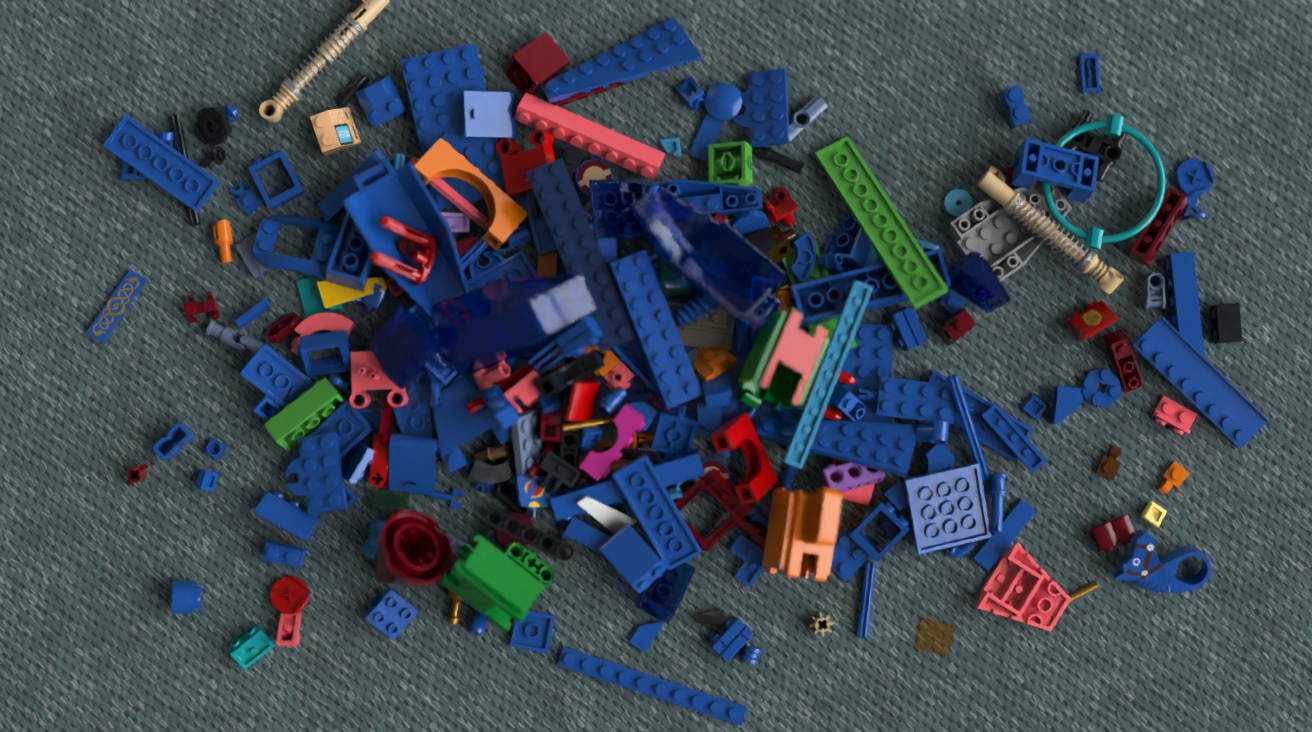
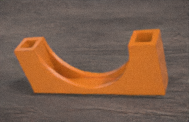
[414,138,529,251]

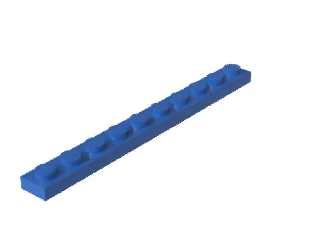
[558,646,747,725]

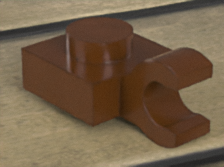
[1095,445,1122,480]

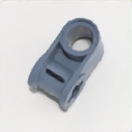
[1143,273,1166,310]

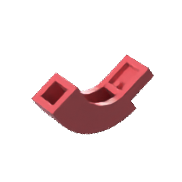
[290,312,356,355]

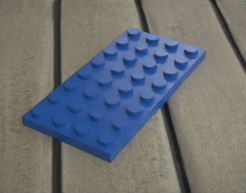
[400,43,507,209]

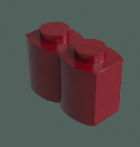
[1090,515,1135,553]

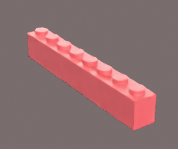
[514,93,666,181]

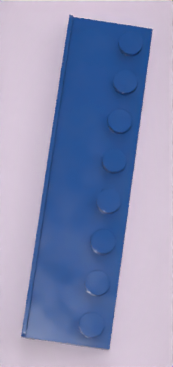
[1131,316,1269,448]

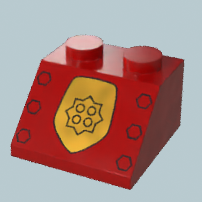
[1066,301,1118,342]

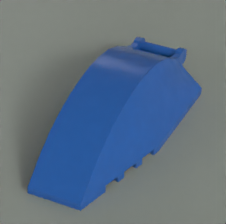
[343,157,474,326]

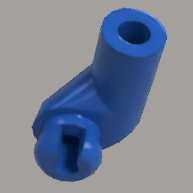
[945,542,974,558]

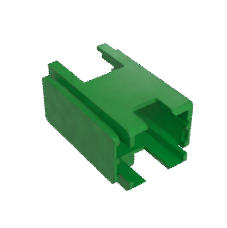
[440,535,555,633]

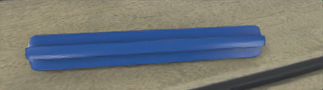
[857,562,876,638]

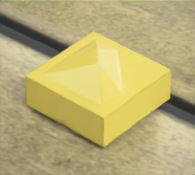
[1140,501,1167,528]

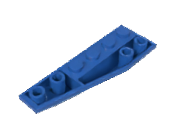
[644,179,762,225]

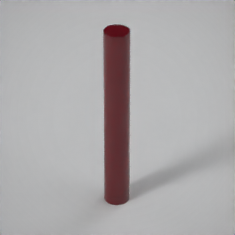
[527,441,558,479]

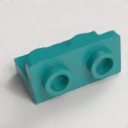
[229,623,275,670]

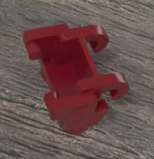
[184,292,220,323]

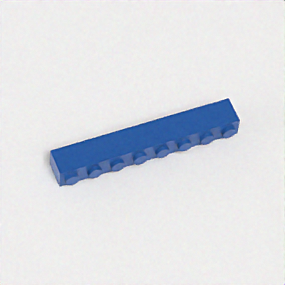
[550,448,705,521]

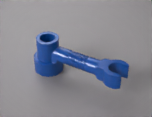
[819,253,845,274]

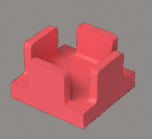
[504,370,542,414]

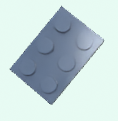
[511,408,542,476]

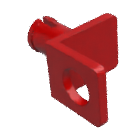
[762,196,798,228]

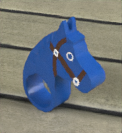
[1112,529,1211,593]

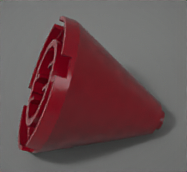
[376,510,452,586]

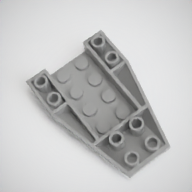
[949,181,1072,286]

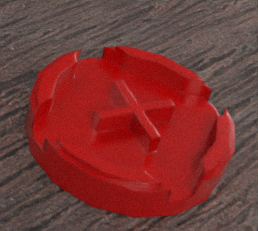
[270,576,309,615]

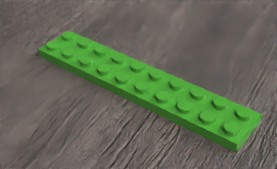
[815,136,948,309]

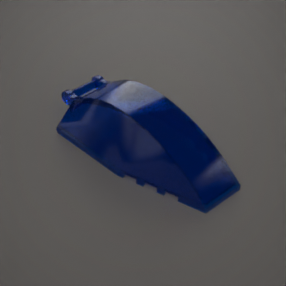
[633,184,786,330]
[421,273,597,376]

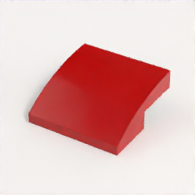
[565,380,601,421]

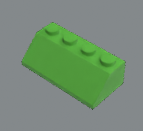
[264,377,346,453]

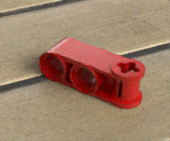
[369,431,392,488]

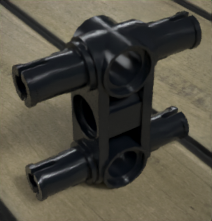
[1065,110,1127,183]

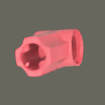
[472,361,511,392]

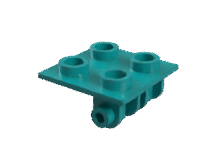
[296,276,343,318]

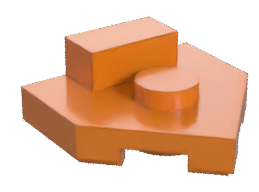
[694,348,738,383]

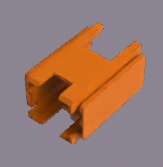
[763,487,842,582]

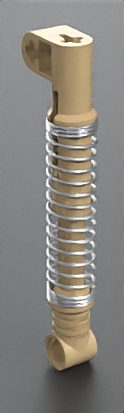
[259,0,390,123]
[977,166,1124,294]

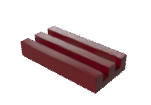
[379,402,393,445]

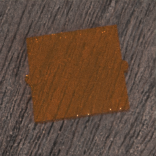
[915,617,955,656]

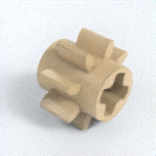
[810,612,834,637]

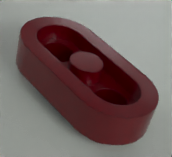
[763,187,790,224]
[265,312,301,344]

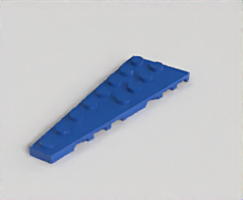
[540,17,702,103]

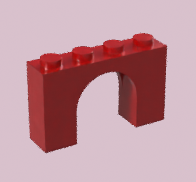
[710,412,778,505]

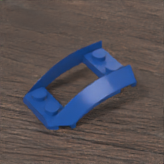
[251,214,340,280]

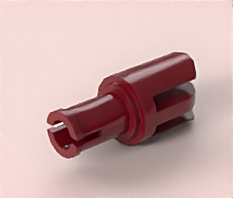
[735,518,767,550]

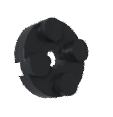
[195,107,232,146]

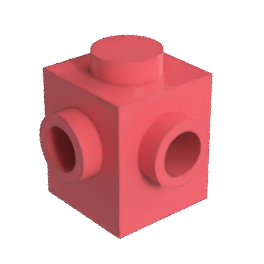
[605,361,635,391]

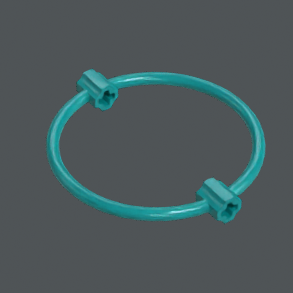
[1042,114,1166,249]

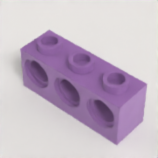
[821,461,886,493]

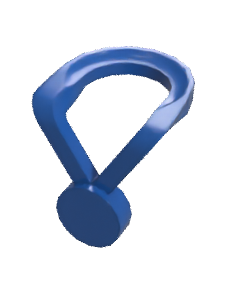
[1182,195,1208,220]

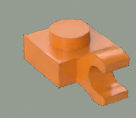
[1158,461,1190,495]

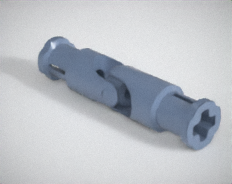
[205,320,282,357]

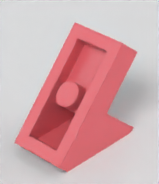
[276,612,301,647]

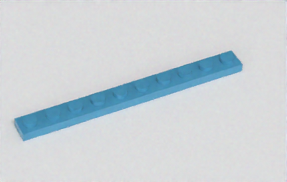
[783,280,873,469]

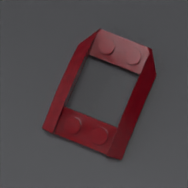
[675,469,752,552]

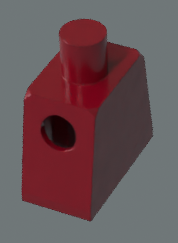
[936,309,977,346]

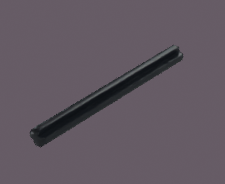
[170,114,201,226]

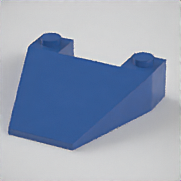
[433,378,513,473]

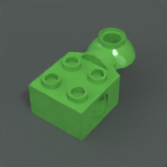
[708,141,753,218]

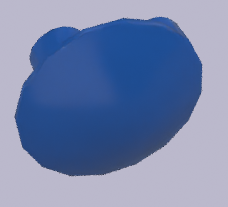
[704,82,742,120]

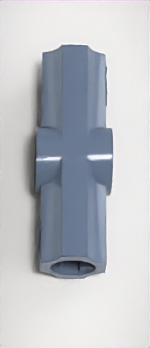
[784,95,828,146]

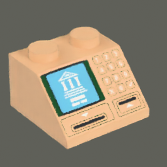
[310,107,361,156]

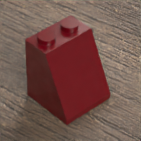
[503,32,570,96]

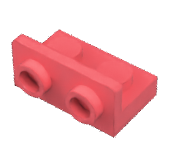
[1152,396,1197,436]

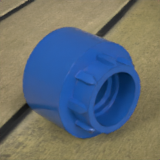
[172,580,201,614]

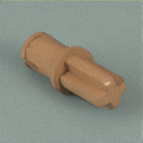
[474,444,510,462]

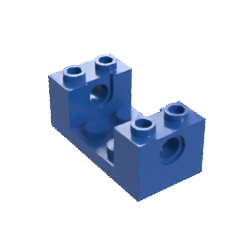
[1011,138,1099,203]

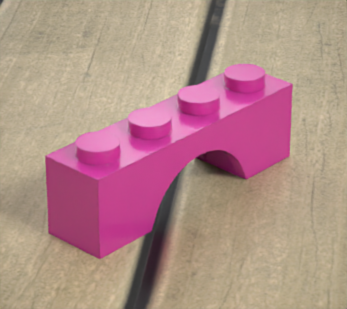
[579,403,646,480]

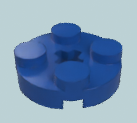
[1081,369,1121,407]

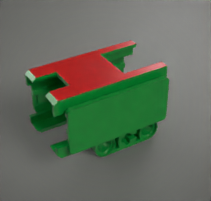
[737,307,830,409]

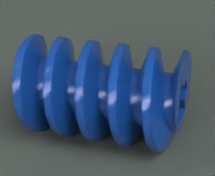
[674,292,717,330]

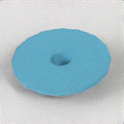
[944,189,973,217]

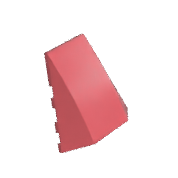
[976,542,1071,631]

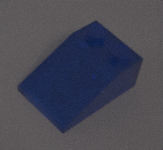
[634,555,696,624]

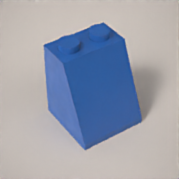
[599,523,668,594]

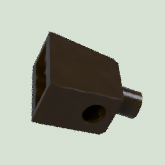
[747,225,797,269]

